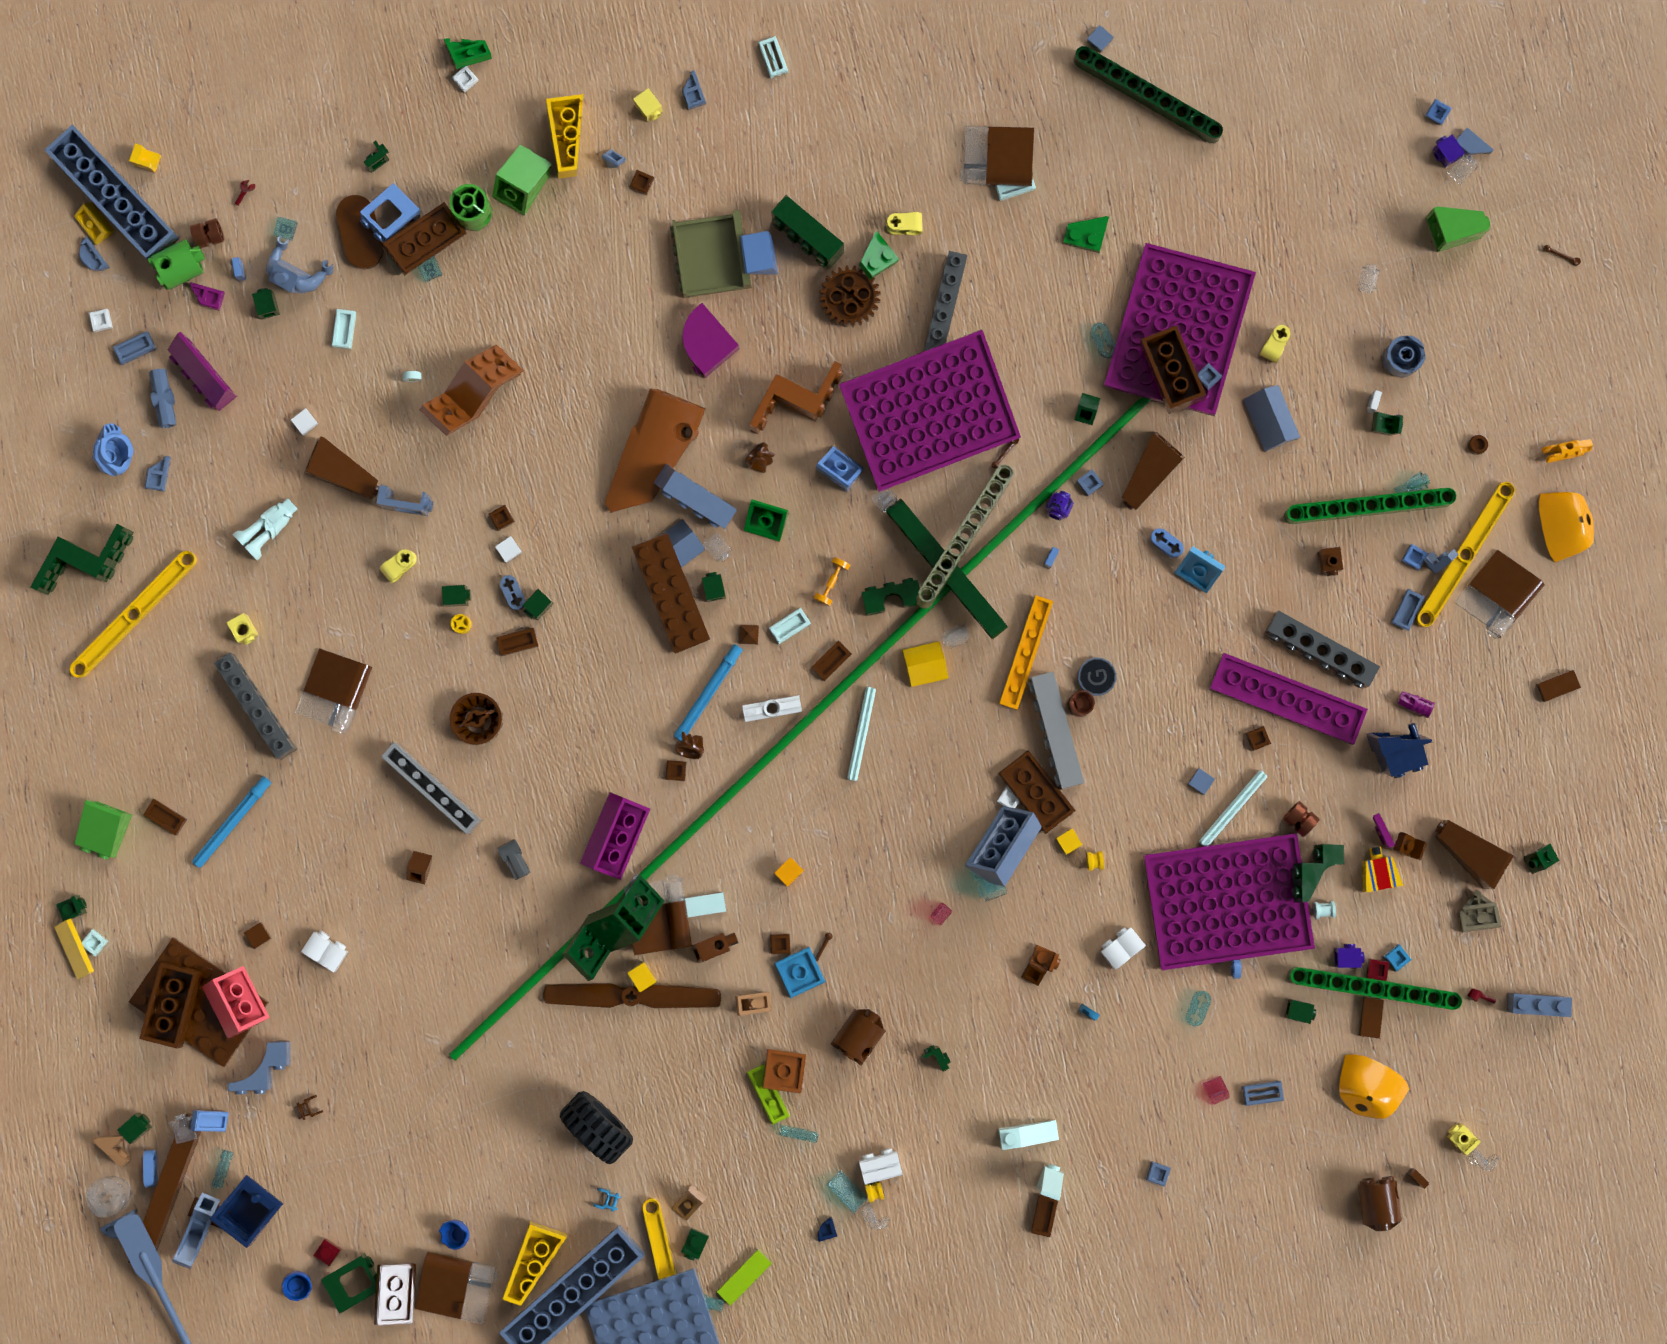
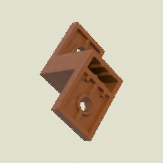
[419,345,523,436]
[750,361,843,434]

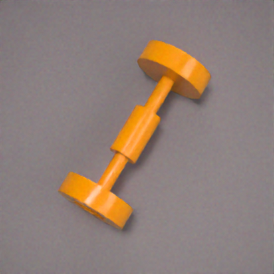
[813,557,851,606]

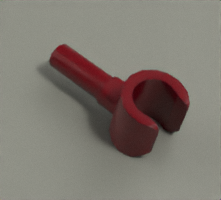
[235,180,256,206]
[1467,988,1496,1004]

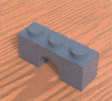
[1507,993,1572,1017]

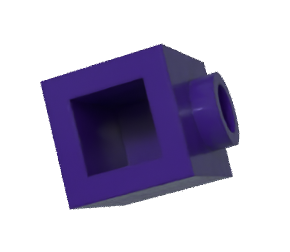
[1433,134,1465,168]
[1334,944,1365,968]

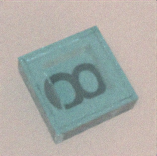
[273,217,298,241]
[418,257,442,282]

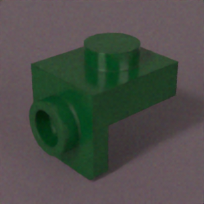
[1371,412,1403,436]
[1524,843,1559,874]
[922,1045,951,1072]

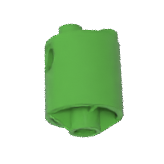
[450,184,493,231]
[148,239,205,290]

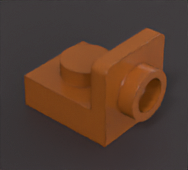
[1030,945,1061,972]

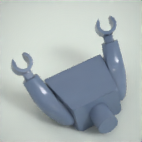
[266,236,333,293]

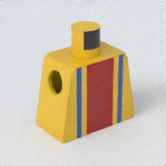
[1362,846,1403,892]

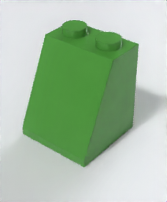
[492,145,552,216]
[1425,206,1490,252]
[74,800,133,860]

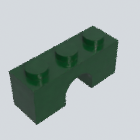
[862,578,920,616]

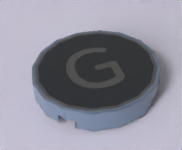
[1078,658,1116,696]

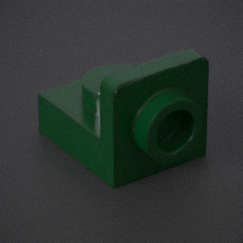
[364,140,389,173]
[56,895,87,922]
[681,1228,709,1261]

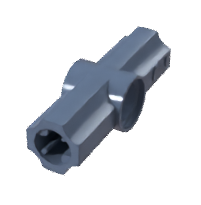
[149,369,177,428]

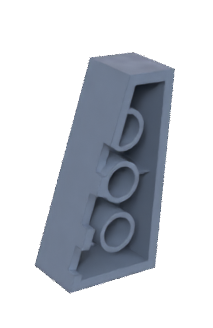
[654,464,737,529]

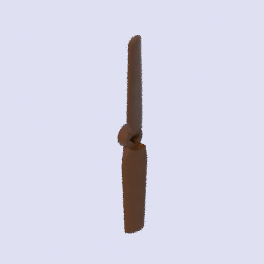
[543,983,721,1008]

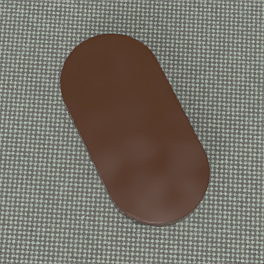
[336,195,384,270]

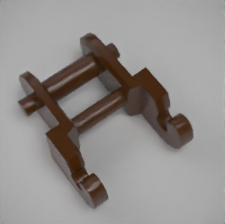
[294,1095,323,1120]

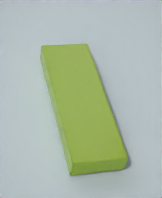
[747,1064,790,1125]
[717,1249,772,1306]

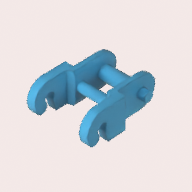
[593,1187,621,1212]

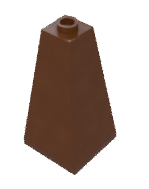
[1122,432,1185,510]
[304,436,380,499]
[1435,820,1514,889]

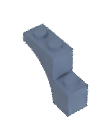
[228,1041,291,1094]
[172,1193,220,1269]

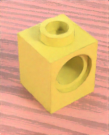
[633,88,663,122]
[227,613,258,645]

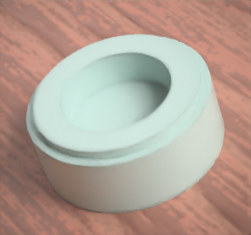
[402,371,422,382]

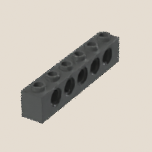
[924,251,967,351]
[1265,610,1380,689]
[214,653,297,760]

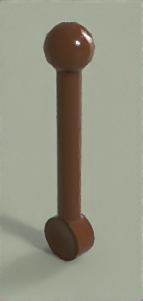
[1543,245,1581,266]
[992,438,1019,469]
[815,933,833,962]

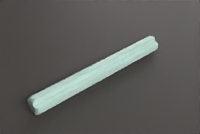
[847,687,876,781]
[1199,770,1267,847]

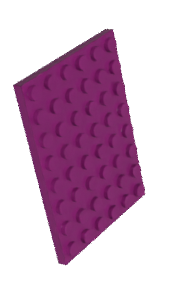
[1104,243,1256,417]
[839,329,1021,492]
[1143,833,1315,970]

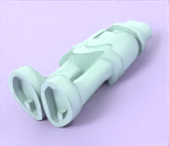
[232,498,298,561]

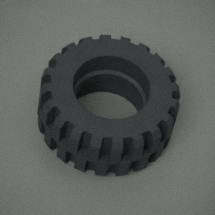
[559,1091,633,1164]

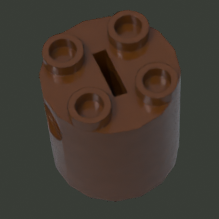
[831,1009,886,1066]
[1357,1176,1402,1231]

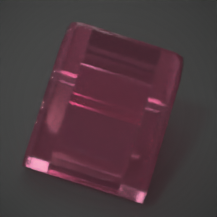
[930,902,952,925]
[1203,1076,1230,1105]

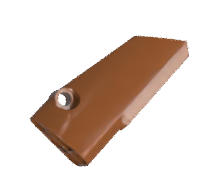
[605,388,705,513]

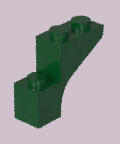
[1292,844,1344,903]

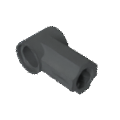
[497,839,531,880]

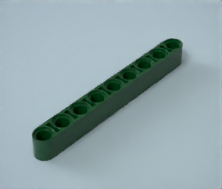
[1074,46,1223,143]
[885,498,1008,639]

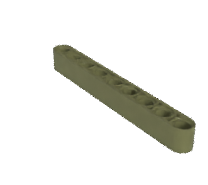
[916,465,1013,608]

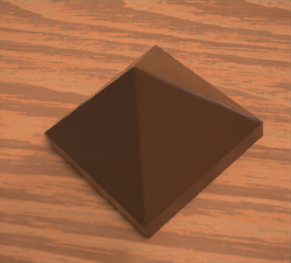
[739,625,759,645]

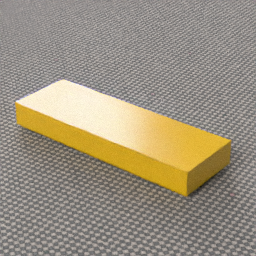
[54,919,94,980]

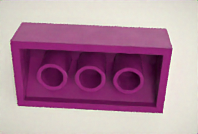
[167,332,237,411]
[580,792,650,880]

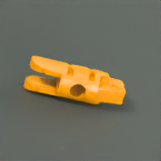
[1541,439,1593,463]

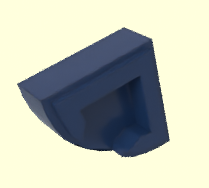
[818,1217,837,1242]

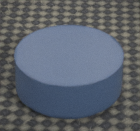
[1231,959,1241,979]

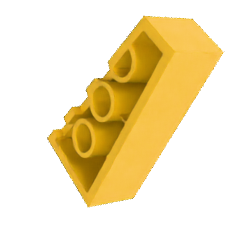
[546,94,583,179]
[502,1221,567,1306]

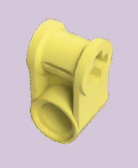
[886,212,923,235]
[1260,325,1290,364]
[379,549,417,583]

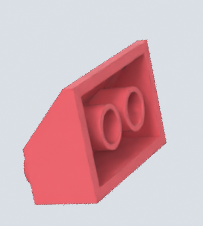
[202,966,270,1039]

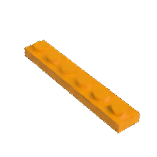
[999,595,1053,710]

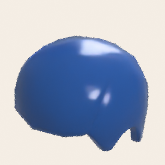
[439,1219,470,1250]
[282,1271,312,1301]

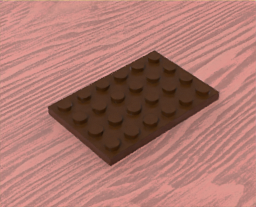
[129,937,269,1067]

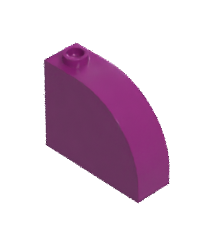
[683,303,740,378]

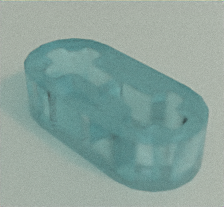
[1090,323,1116,358]
[1186,990,1211,1026]

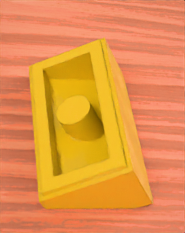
[74,202,114,245]

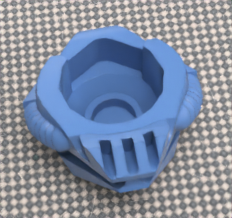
[92,423,134,476]

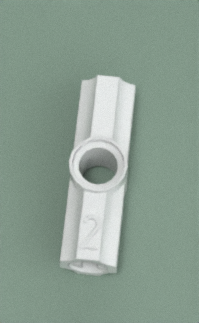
[742,695,802,722]

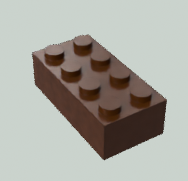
[1140,325,1206,414]
[139,962,203,1049]

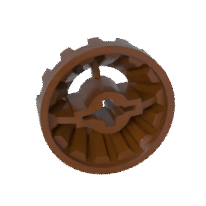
[450,693,503,745]

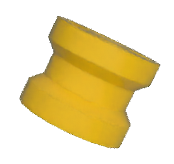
[451,614,472,634]
[1086,851,1104,871]
[865,1181,885,1203]

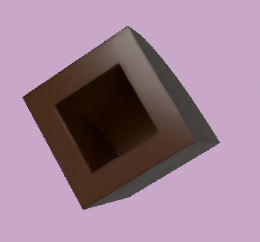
[406,851,432,885]

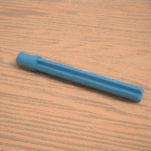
[674,644,743,741]
[192,776,272,868]

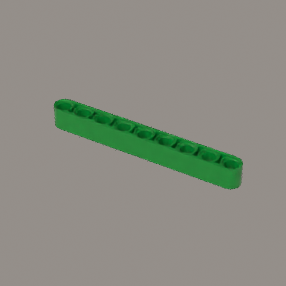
[1284,488,1457,524]
[1287,967,1462,1010]

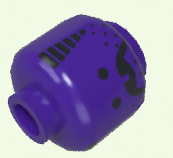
[1046,491,1074,521]

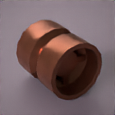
[190,218,224,249]
[1068,690,1095,717]
[1283,801,1320,837]

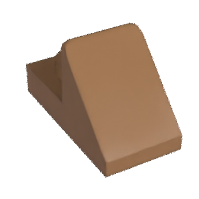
[735,992,771,1016]
[93,1135,131,1167]
[672,1185,707,1221]

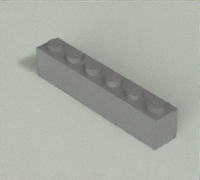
[1028,671,1084,790]
[381,742,483,835]

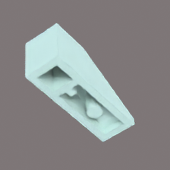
[998,1120,1059,1150]
[1036,1164,1064,1201]

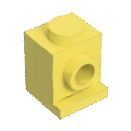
[1446,1123,1481,1156]

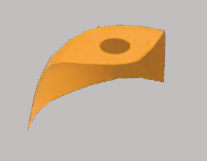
[1539,492,1594,562]
[1339,1054,1409,1119]

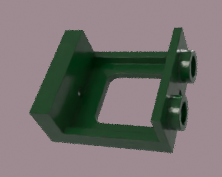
[321,1253,377,1314]

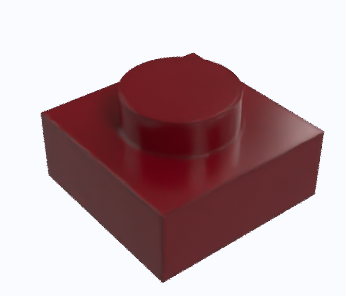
[1366,959,1389,981]
[313,1238,341,1266]

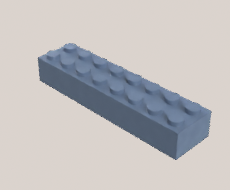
[45,124,180,260]
[499,1225,645,1344]

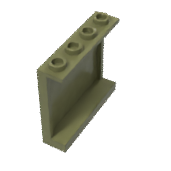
[670,210,752,298]

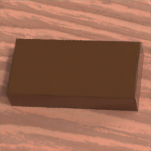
[496,628,539,656]
[811,640,852,681]
[1536,670,1581,702]
[143,799,187,835]
[1359,997,1384,1039]
[1031,1194,1058,1237]

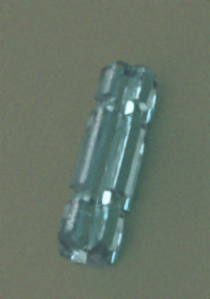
[780,1126,819,1143]
[212,1150,233,1189]

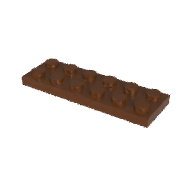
[632,533,710,654]

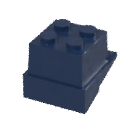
[1366,723,1433,778]
[210,1175,284,1248]

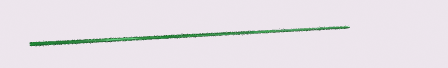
[449,397,1151,1061]

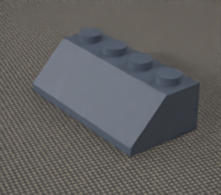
[965,806,1042,887]

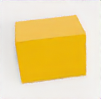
[903,641,949,687]

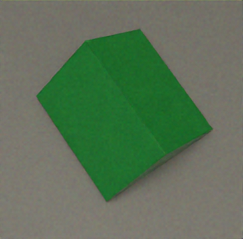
[744,499,789,542]

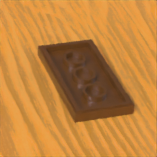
[382,202,467,276]
[998,750,1076,834]

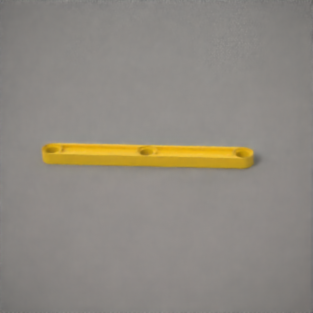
[1416,482,1515,628]
[70,551,197,678]
[643,1198,676,1279]

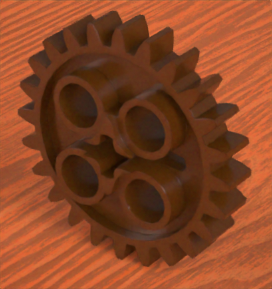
[819,265,881,328]

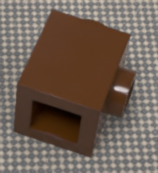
[1318,547,1343,577]

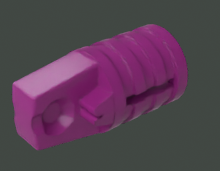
[1398,691,1435,718]

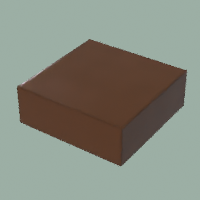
[629,170,655,195]
[489,505,515,531]
[1245,726,1271,751]
[666,760,687,781]
[244,922,272,949]
[770,934,790,954]
[1021,960,1048,986]
[1407,1168,1429,1189]

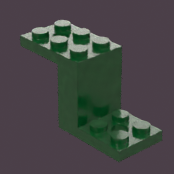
[30,524,134,595]
[562,874,665,981]

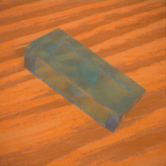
[827,1170,868,1213]

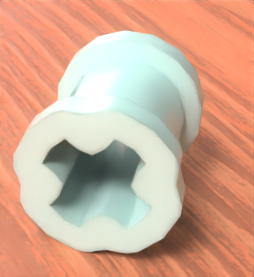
[1313,901,1336,919]

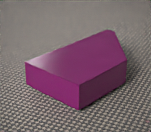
[190,282,225,311]
[1372,813,1395,848]

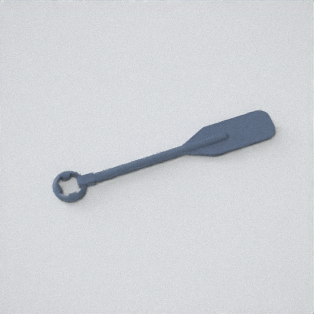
[114,1213,191,1344]

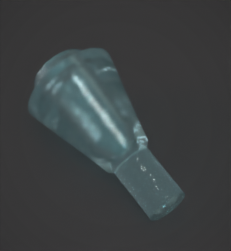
[1394,471,1430,493]

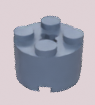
[1382,335,1425,378]

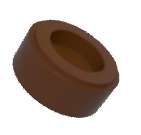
[1468,435,1488,455]

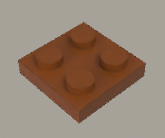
[762,1049,806,1094]

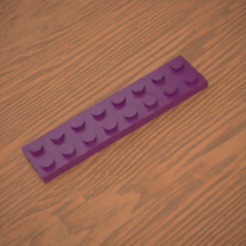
[1209,653,1368,745]

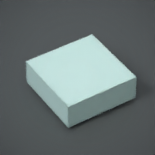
[82,929,108,957]

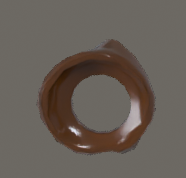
[745,442,775,473]
[675,732,705,759]

